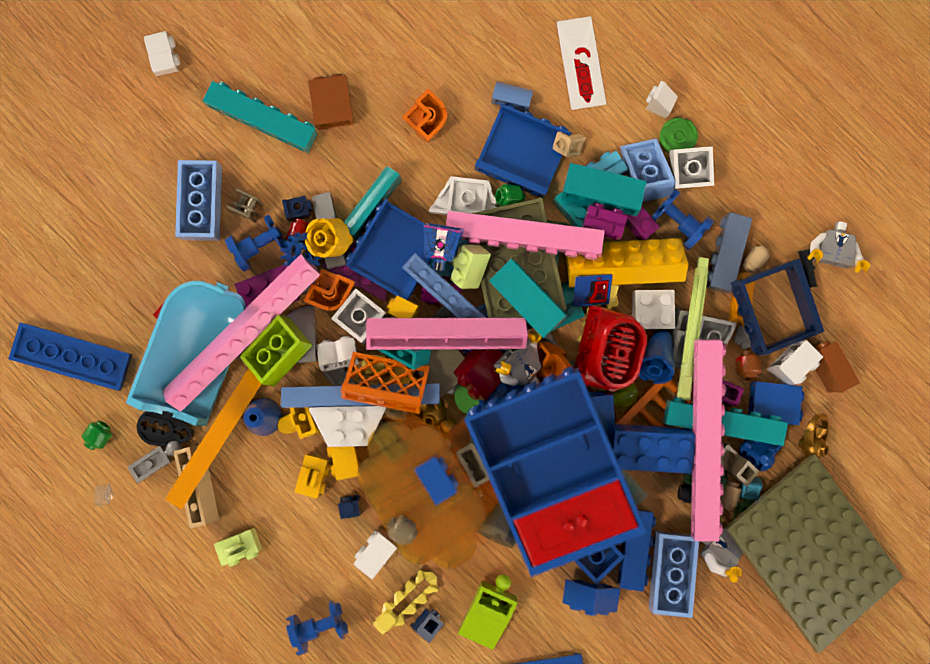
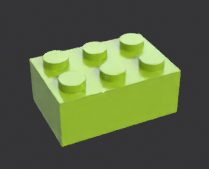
[240,315,312,387]

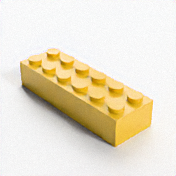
[565,238,688,287]

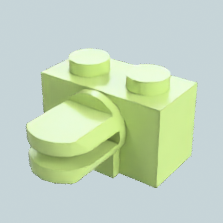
[448,245,491,289]
[214,527,262,567]

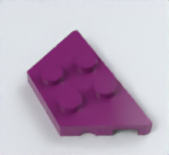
[321,242,387,302]

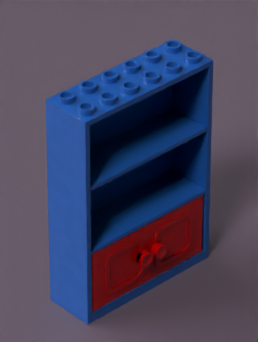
[464,366,647,577]

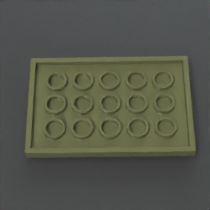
[471,197,567,318]

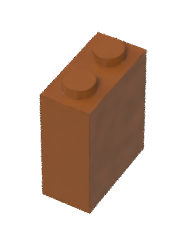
[308,74,354,130]
[812,340,860,393]

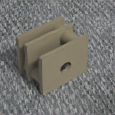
[227,188,264,223]

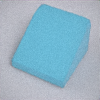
[740,476,763,500]

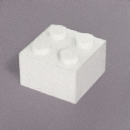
[670,146,714,189]
[331,289,388,344]
[632,290,675,330]
[767,340,823,385]
[353,528,399,579]

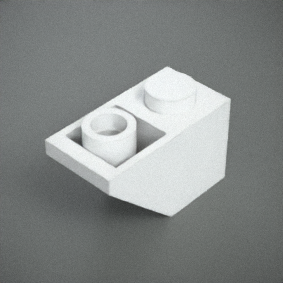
[645,81,678,119]

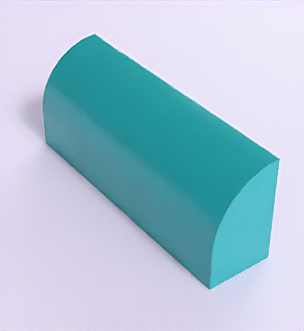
[561,163,647,217]
[344,166,401,241]
[489,259,569,338]

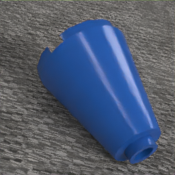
[638,330,675,384]
[244,398,283,436]

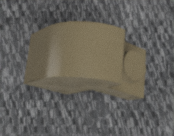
[721,442,760,486]

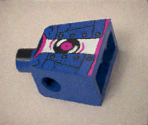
[424,223,464,271]

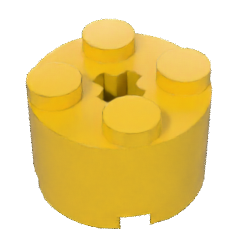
[305,218,353,258]

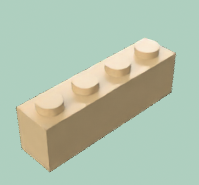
[173,446,220,528]

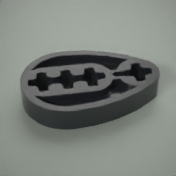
[137,411,194,446]

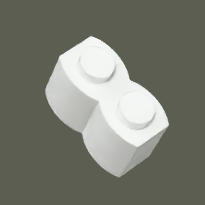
[144,31,180,76]
[316,336,359,371]

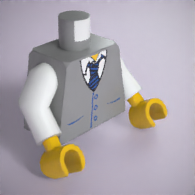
[807,222,870,273]
[494,329,542,386]
[701,528,743,583]

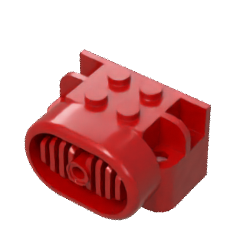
[574,306,647,391]

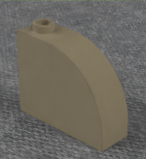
[419,349,464,398]

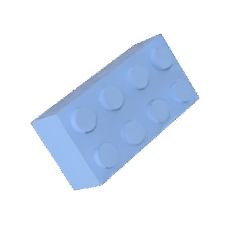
[175,160,222,241]
[648,531,699,618]

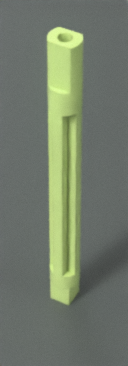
[677,257,709,400]

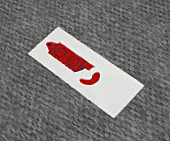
[556,16,606,110]

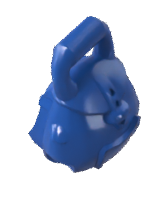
[739,440,782,471]

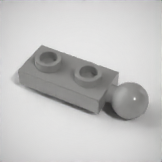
[127,441,182,483]

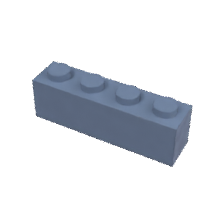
[706,212,752,294]

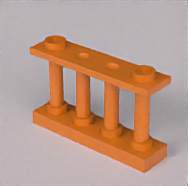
[615,373,692,428]

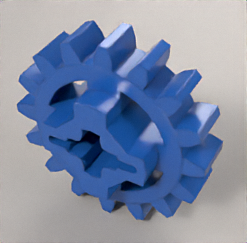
[280,233,322,266]

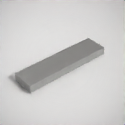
[312,192,347,270]

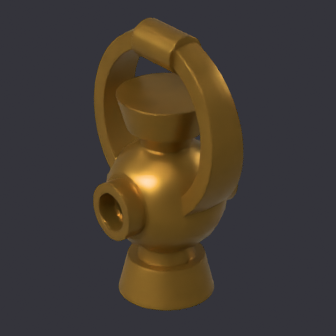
[409,400,457,436]
[798,413,830,464]

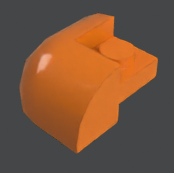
[402,88,447,143]
[304,269,355,311]
[535,341,572,383]

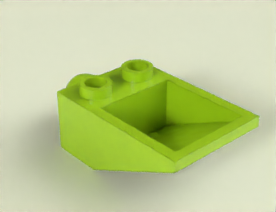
[458,574,518,650]

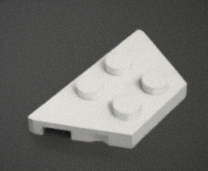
[429,176,498,215]
[309,406,386,447]

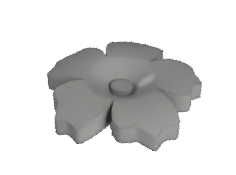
[733,326,751,350]

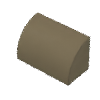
[456,442,490,488]

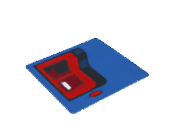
[573,274,612,307]

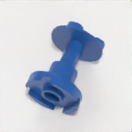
[651,189,714,250]
[225,214,286,272]
[286,600,349,656]

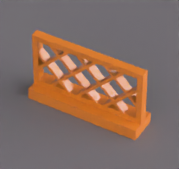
[341,352,430,414]

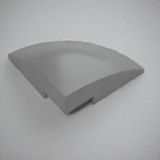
[285,305,318,364]
[670,308,737,369]

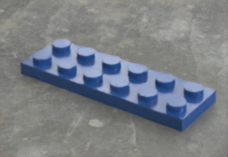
[8,322,132,391]

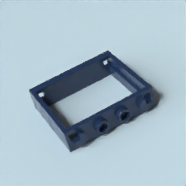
[731,259,825,355]

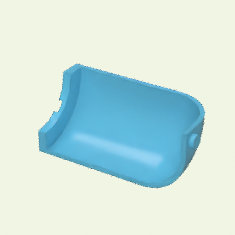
[126,281,246,426]

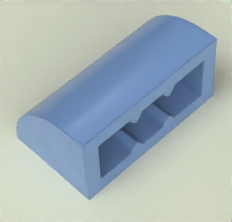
[492,81,533,112]

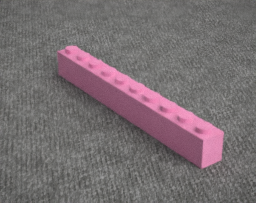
[163,254,320,412]
[691,339,726,541]

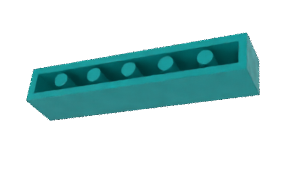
[202,81,318,153]
[663,397,788,446]

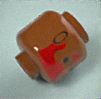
[736,351,762,380]

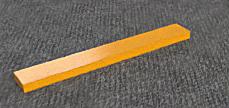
[164,368,261,510]

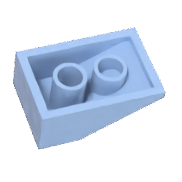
[620,139,675,202]

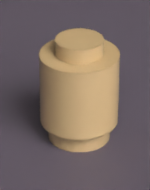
[742,245,770,274]
[720,481,742,511]

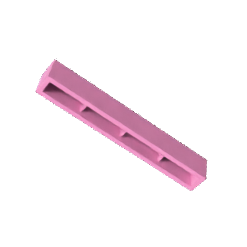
[446,211,605,260]
[366,318,528,350]

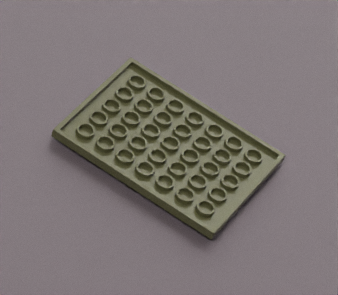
[725,454,903,653]

